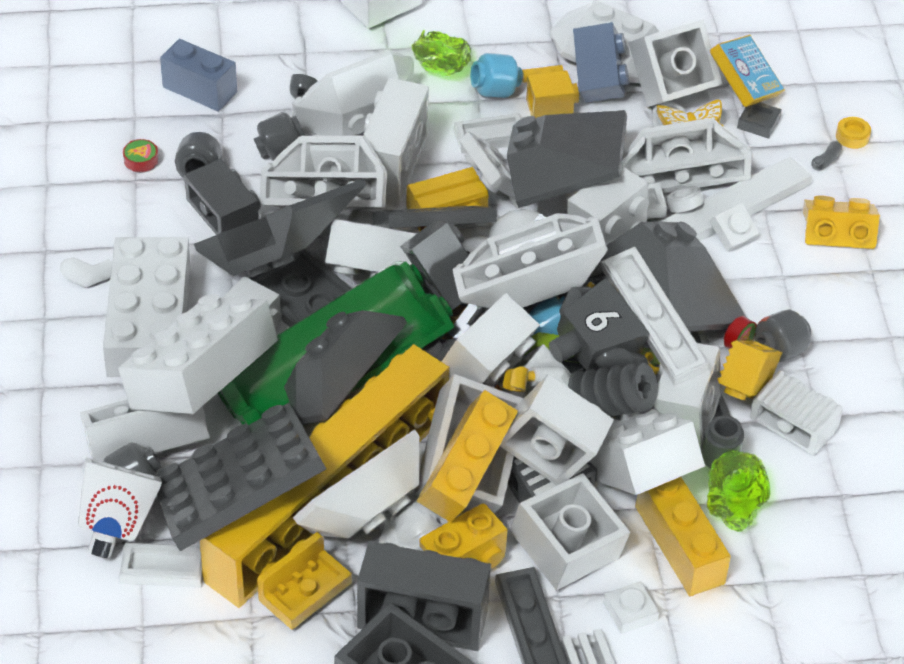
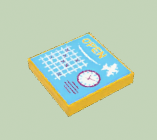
[709,35,785,107]

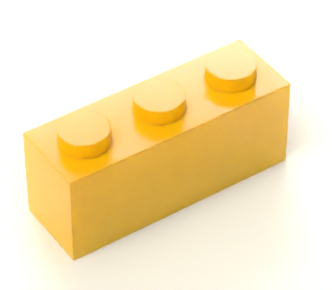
[417,390,518,523]
[635,477,731,597]

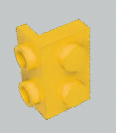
[803,195,880,249]
[419,503,508,569]
[257,532,352,630]

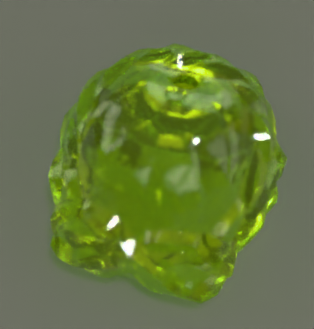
[412,30,471,76]
[706,450,771,532]

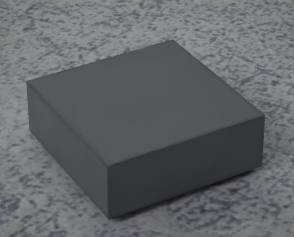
[737,102,782,139]

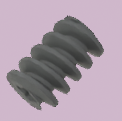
[568,362,658,416]

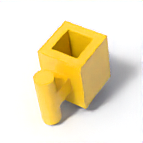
[522,65,579,118]

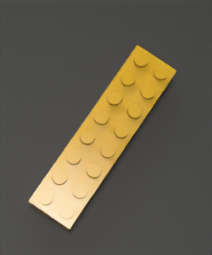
[199,344,450,608]

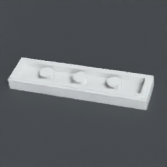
[601,247,709,386]

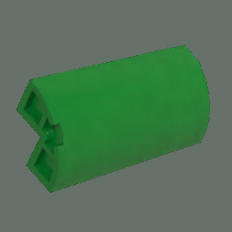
[217,261,455,425]

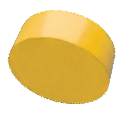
[835,116,871,149]

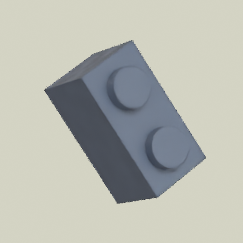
[573,22,629,103]
[160,38,237,112]

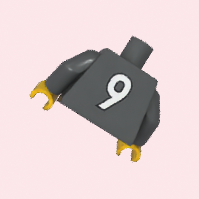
[549,278,659,376]

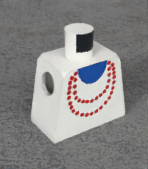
[78,457,162,558]

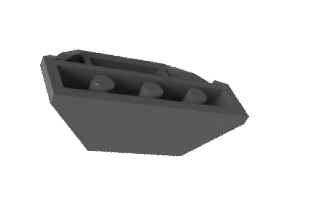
[284,310,407,425]

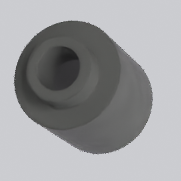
[702,415,744,472]

